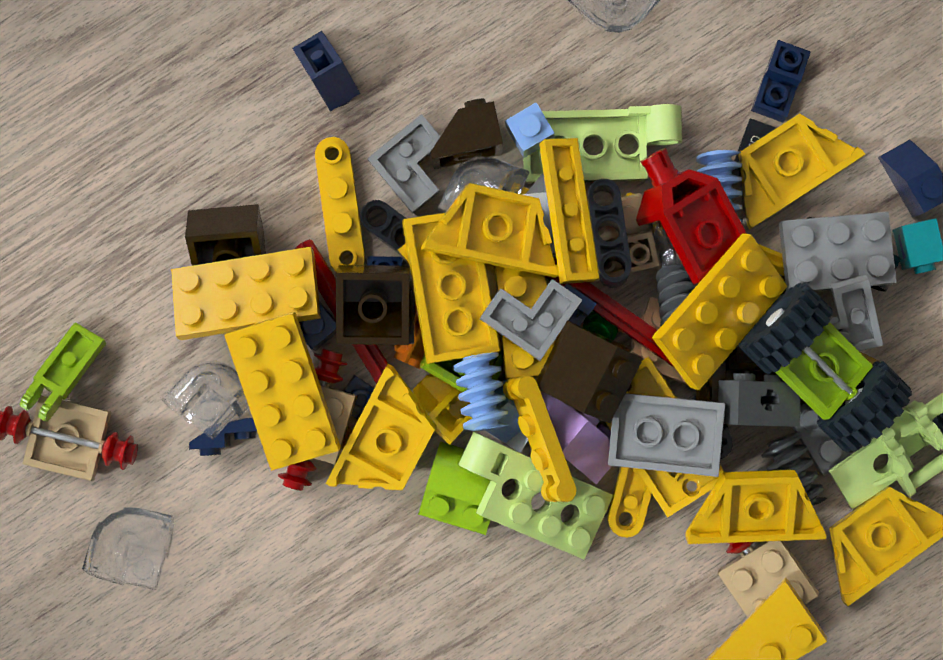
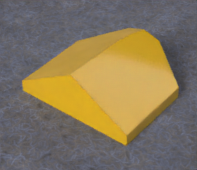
[413,374,472,445]

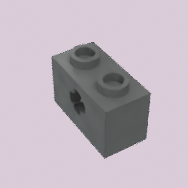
[718,373,800,427]

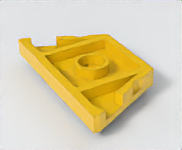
[738,113,866,229]
[421,183,559,278]
[325,364,437,490]
[685,470,826,544]
[829,486,943,606]

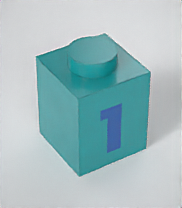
[893,218,943,274]

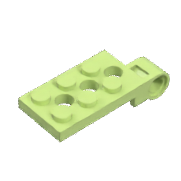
[523,104,682,184]
[458,432,613,560]

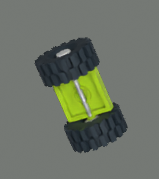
[739,282,912,452]

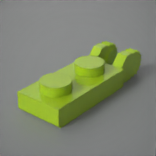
[20,322,106,422]

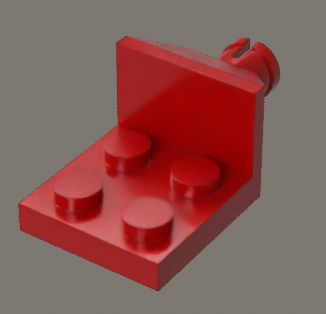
[636,148,747,284]

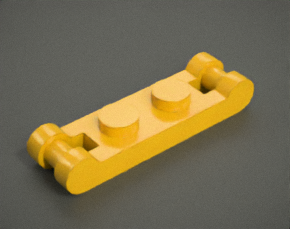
[503,376,577,502]

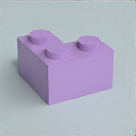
[541,392,612,485]

